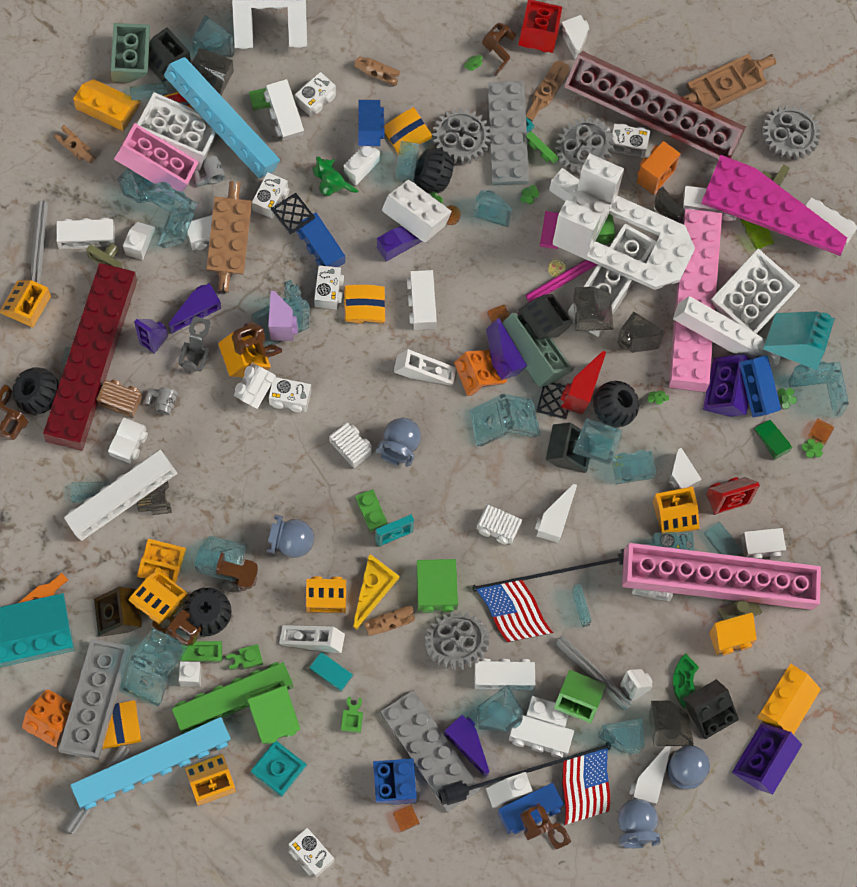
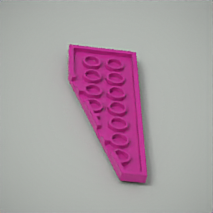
[701,155,848,256]

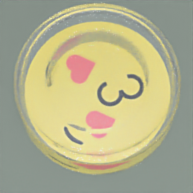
[548,258,567,277]

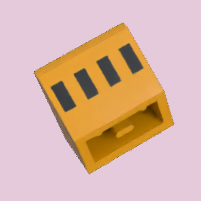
[0,280,51,328]
[653,486,700,536]
[129,571,189,624]
[306,576,346,613]
[185,754,236,806]

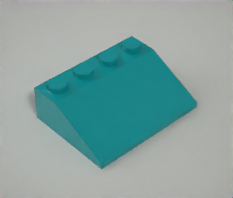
[763,311,835,370]
[0,593,75,668]

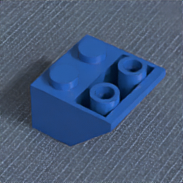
[373,758,417,805]

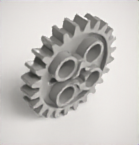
[761,105,821,161]
[432,108,491,165]
[555,117,615,175]
[425,611,490,670]

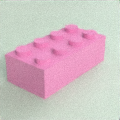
[114,123,198,198]

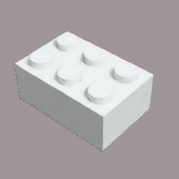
[382,180,452,243]

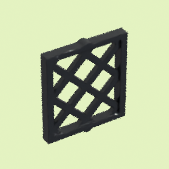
[271,193,315,235]
[536,383,569,420]

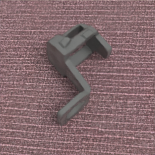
[178,316,211,373]

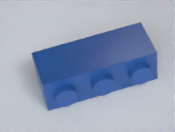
[358,100,384,146]
[296,212,345,267]
[739,355,781,417]
[497,783,564,835]

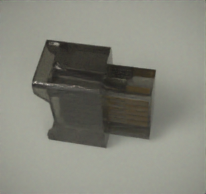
[137,481,172,515]

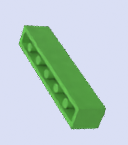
[172,662,293,734]

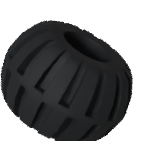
[414,148,454,194]
[12,367,59,415]
[593,380,640,428]
[182,587,232,636]

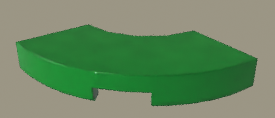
[673,653,699,709]

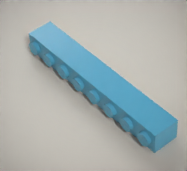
[164,57,280,179]
[70,717,231,810]

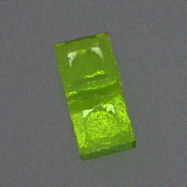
[740,219,774,250]

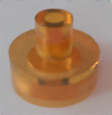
[446,205,461,225]

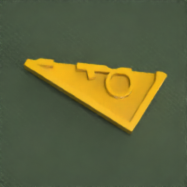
[353,554,400,630]

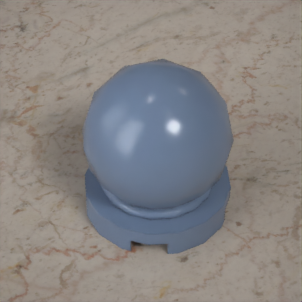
[376,417,421,467]
[267,514,314,558]
[667,745,710,789]
[618,799,661,849]

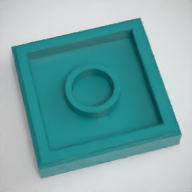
[375,514,414,547]
[250,741,307,797]

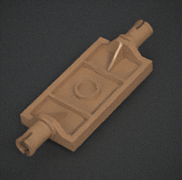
[683,54,777,111]
[206,181,252,293]

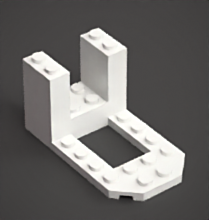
[232,0,307,49]
[553,153,695,290]

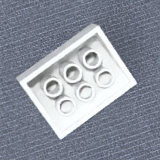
[137,92,216,171]
[711,249,800,334]

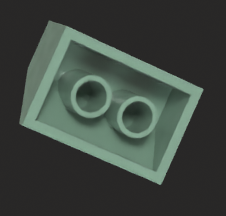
[111,23,150,83]

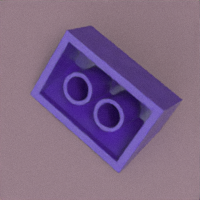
[703,354,750,417]
[732,723,802,795]

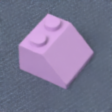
[268,291,298,341]

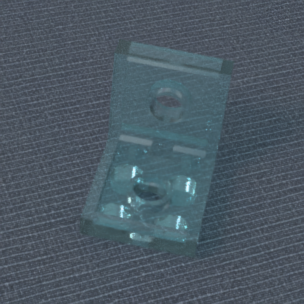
[140,182,198,249]
[251,279,310,346]
[788,361,849,418]
[470,394,540,447]
[123,628,187,707]

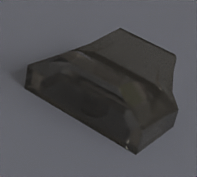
[654,187,684,223]

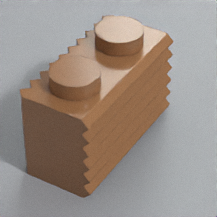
[96,380,142,418]

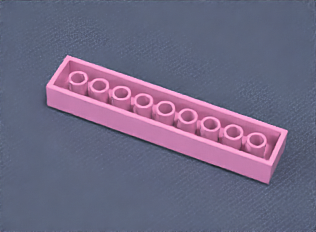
[668,209,722,392]
[622,543,821,610]

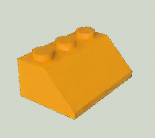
[73,79,141,132]
[757,663,821,735]

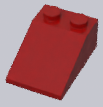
[518,0,562,53]
[560,351,606,414]
[706,477,760,515]

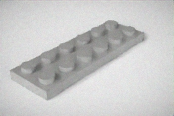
[488,81,529,185]
[59,639,131,760]
[380,690,481,813]

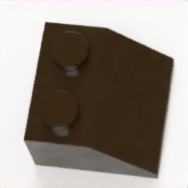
[94,587,142,637]

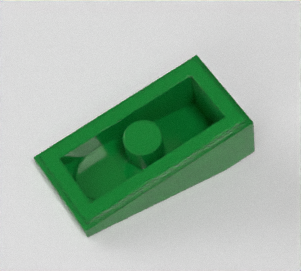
[754,419,793,460]

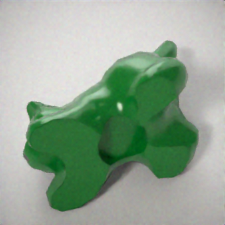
[313,156,359,196]

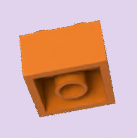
[636,141,681,195]

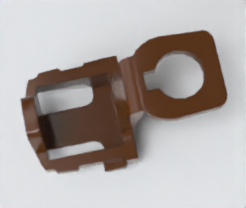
[482,23,516,76]
[231,321,282,357]
[0,384,29,440]
[216,552,258,591]
[152,610,202,646]
[520,803,571,849]

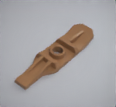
[526,60,570,121]

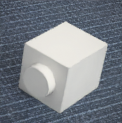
[179,661,202,687]

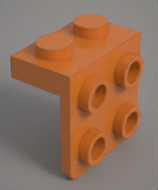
[454,350,507,396]
[22,690,72,747]

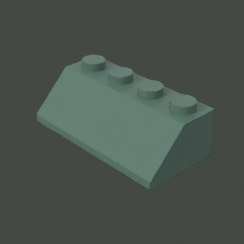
[502,312,573,387]

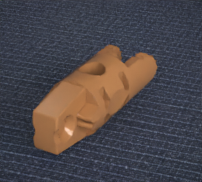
[354,56,400,86]
[54,125,96,164]
[364,605,415,636]

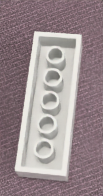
[568,224,657,337]

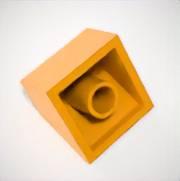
[218,332,271,377]
[709,613,757,656]

